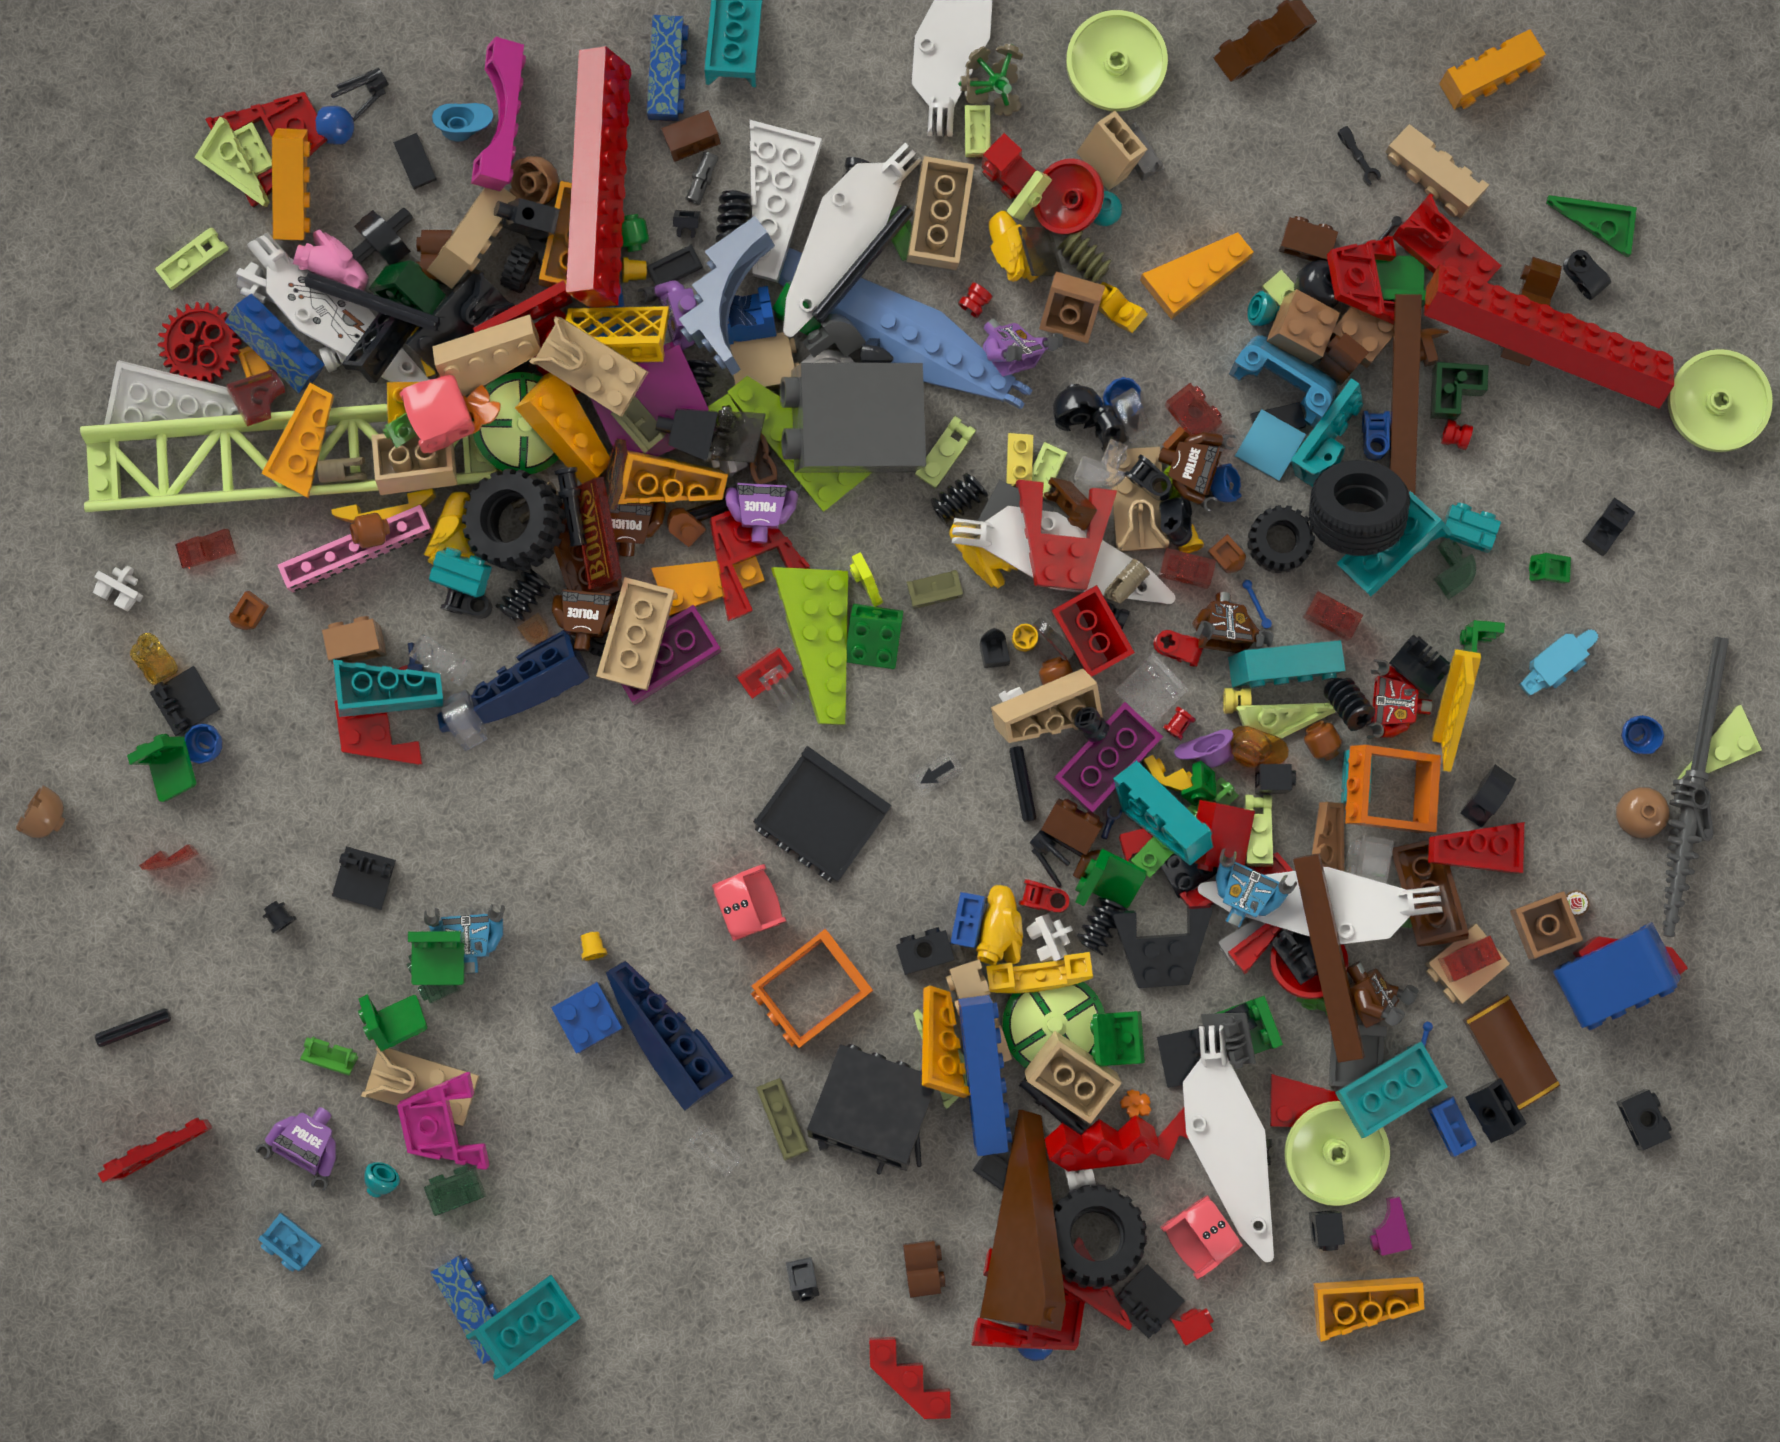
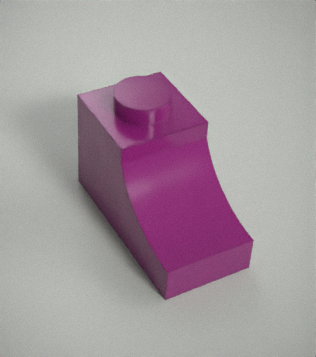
[1369,1196,1413,1256]

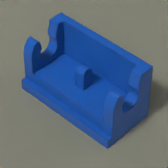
[950,892,988,949]
[1428,1096,1477,1157]

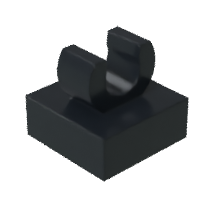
[673,210,701,238]

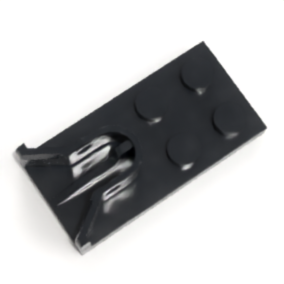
[405,269,515,377]

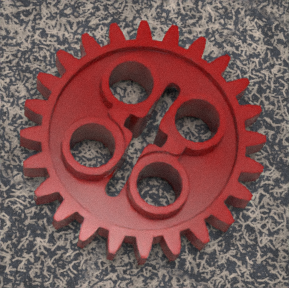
[157,302,242,384]

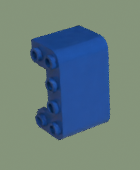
[1553,922,1681,1031]

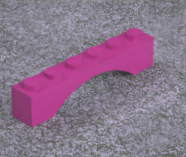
[471,36,526,191]

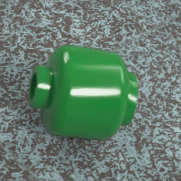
[621,214,649,252]

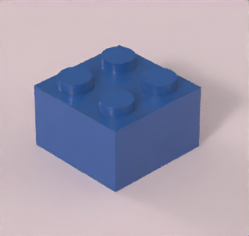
[551,982,624,1053]

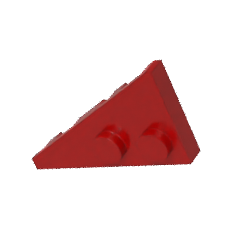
[1062,1237,1133,1331]

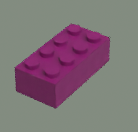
[621,604,722,706]
[1053,702,1163,813]

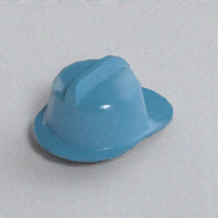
[432,103,494,142]

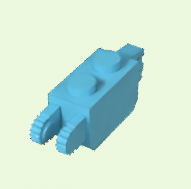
[1519,629,1599,696]

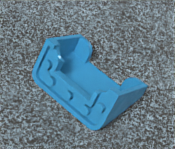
[1229,335,1338,428]

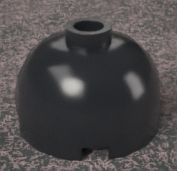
[1294,260,1340,308]
[1053,384,1103,431]

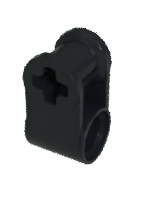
[1563,250,1611,300]
[1093,405,1127,452]
[1124,454,1173,501]
[1159,496,1192,547]
[440,587,493,619]

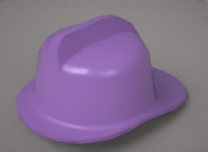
[1174,729,1234,768]

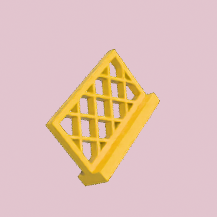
[566,306,670,362]
[1432,649,1481,772]

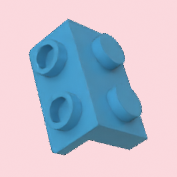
[258,1213,322,1272]

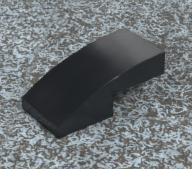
[1582,497,1635,556]

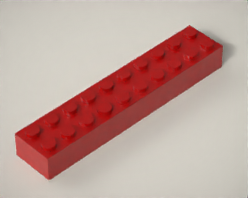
[566,46,631,308]
[1424,264,1674,409]

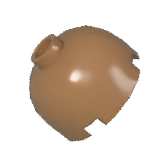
[509,156,559,205]
[15,785,65,838]
[1616,787,1670,839]

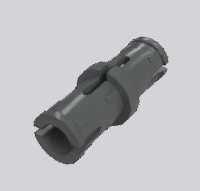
[685,152,719,205]

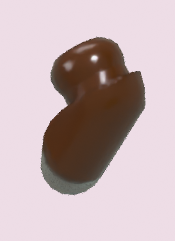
[1073,850,1101,879]

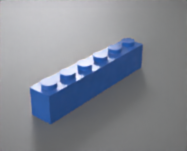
[958,995,1012,1156]

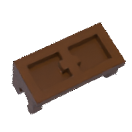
[661,110,721,162]
[1044,477,1097,531]

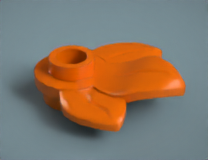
[463,385,501,434]

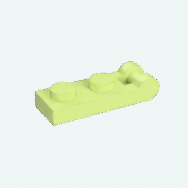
[155,228,229,290]
[915,416,976,489]
[1245,795,1273,867]

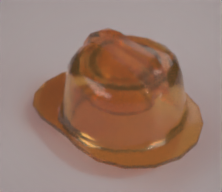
[1230,726,1289,768]

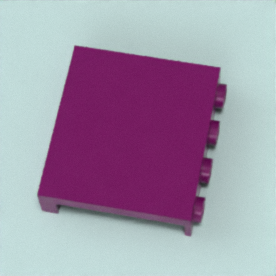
[591,341,718,459]

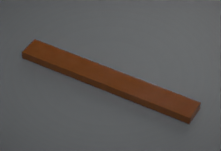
[1389,294,1422,495]
[1293,853,1365,1063]

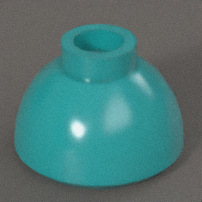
[1093,191,1122,226]
[1247,291,1280,326]
[364,1162,400,1198]

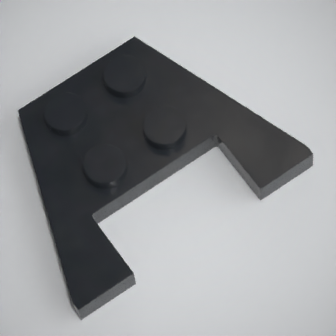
[1111,905,1212,988]

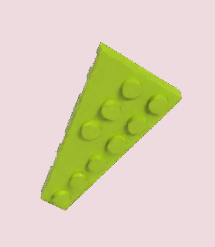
[727,376,871,512]
[771,567,848,725]

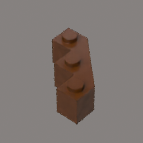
[1213,0,1317,82]
[1498,257,1562,367]

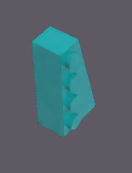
[1228,640,1346,688]
[333,659,443,717]
[1113,760,1213,865]

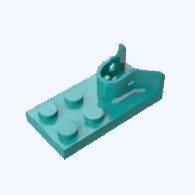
[704,0,763,88]
[1291,378,1364,487]
[1336,491,1451,597]
[1335,1041,1448,1139]
[465,1275,581,1380]

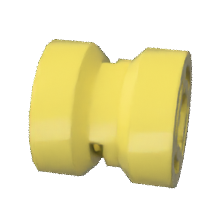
[1223,688,1252,714]

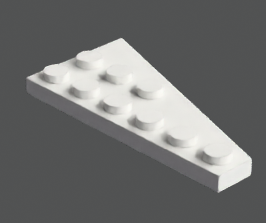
[750,120,823,283]
[104,360,240,425]

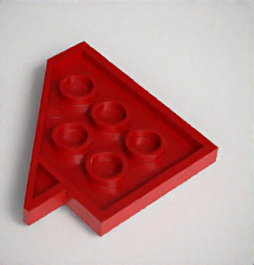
[97,1117,212,1183]

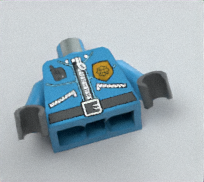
[1216,849,1297,928]
[424,904,505,974]

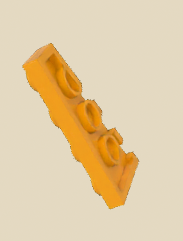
[261,383,334,498]
[651,557,765,616]
[922,985,970,1098]

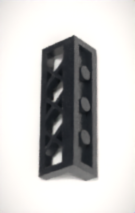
[342,312,417,383]

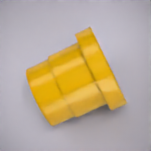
[622,257,647,283]
[1178,524,1204,555]
[580,932,607,961]

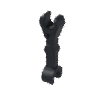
[1337,126,1381,186]

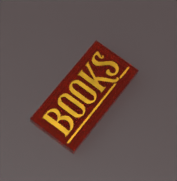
[578,477,622,590]

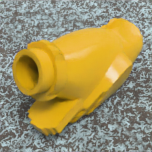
[989,211,1046,283]
[424,492,475,565]
[949,524,1018,589]
[976,885,1023,965]

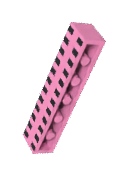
[278,505,433,593]

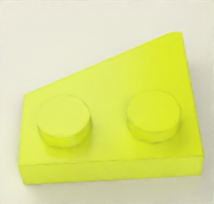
[849,552,883,607]

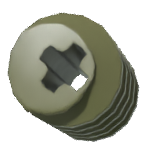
[1056,230,1112,283]

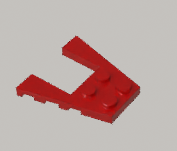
[205,92,328,208]
[1016,480,1117,591]
[710,511,810,622]
[1180,852,1293,975]
[971,1248,1085,1351]

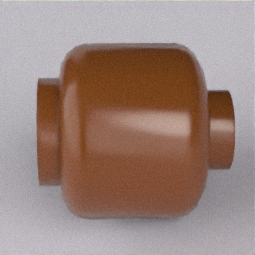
[350,513,390,549]
[1039,657,1073,685]
[1304,721,1343,761]

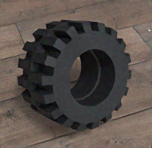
[1247,505,1315,573]

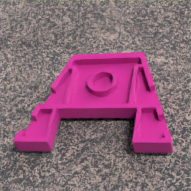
[397,1072,490,1170]

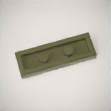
[756,1078,809,1161]

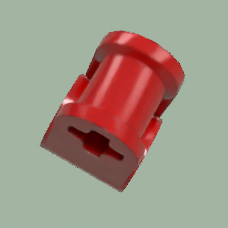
[1153,630,1203,667]
[1018,879,1069,914]

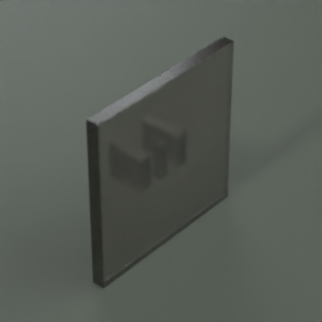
[1018,226,1064,277]

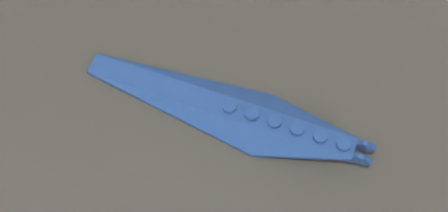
[778,248,1033,409]

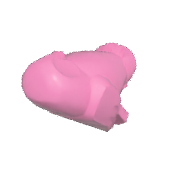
[293,230,368,291]

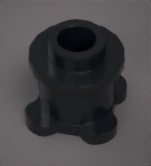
[262,901,297,934]

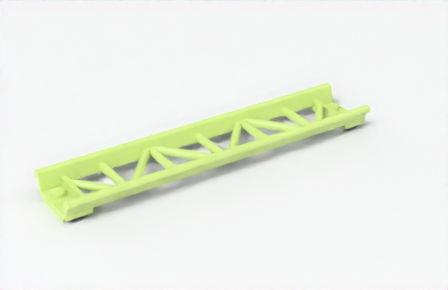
[80,404,498,512]

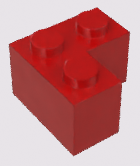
[982,133,1036,199]

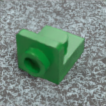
[1529,553,1571,583]
[1181,761,1217,806]

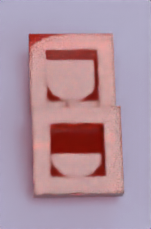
[175,529,236,569]
[139,844,199,871]

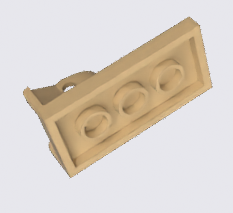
[529,317,648,416]
[1109,447,1169,552]
[596,577,678,691]
[361,1046,479,1126]

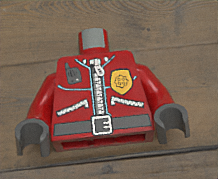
[1366,659,1432,739]

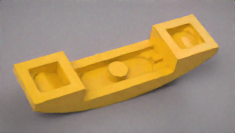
[331,488,436,523]
[986,952,1093,993]

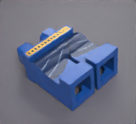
[728,286,777,345]

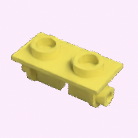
[1006,433,1033,487]

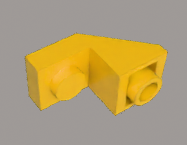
[1098,282,1148,333]
[1142,755,1193,792]

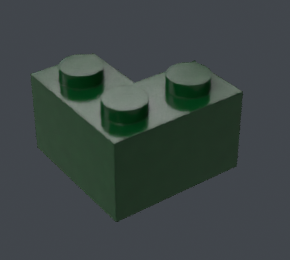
[369,260,446,314]
[1430,362,1489,420]

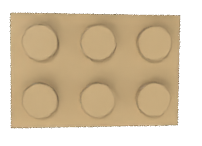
[372,434,457,495]
[1024,1031,1122,1124]

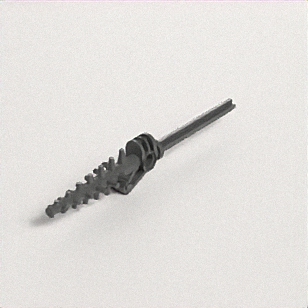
[1663,637,1729,937]

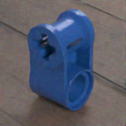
[1362,411,1391,461]

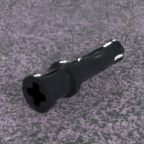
[554,467,587,547]

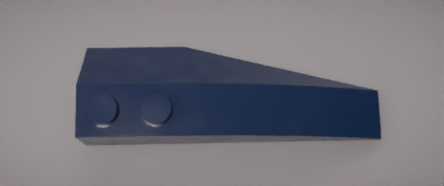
[437,630,590,733]
[606,961,733,1111]

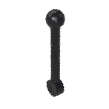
[1377,216,1402,241]

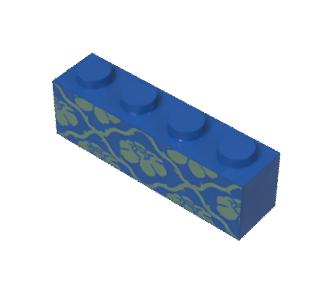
[647,15,689,121]
[225,293,325,394]
[430,1255,499,1364]

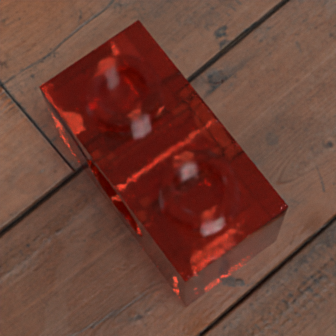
[1165,383,1222,436]
[1158,548,1216,589]
[1303,591,1363,641]
[1438,936,1501,982]

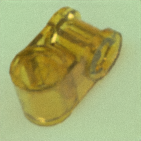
[130,633,178,685]

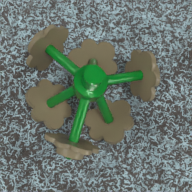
[958,44,1023,116]

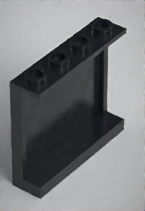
[753,746,892,883]
[807,1044,935,1171]

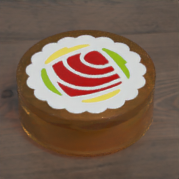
[1566,890,1589,917]

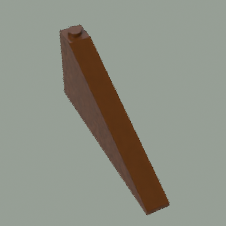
[980,1110,1066,1331]

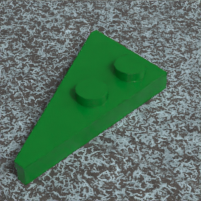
[1546,195,1637,257]

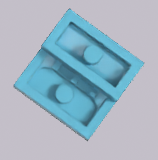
[1235,409,1306,481]

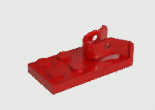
[1393,193,1502,282]

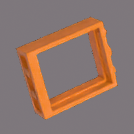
[1345,745,1441,833]
[751,928,873,1048]

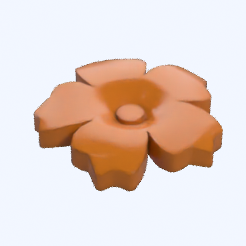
[1120,1089,1151,1118]

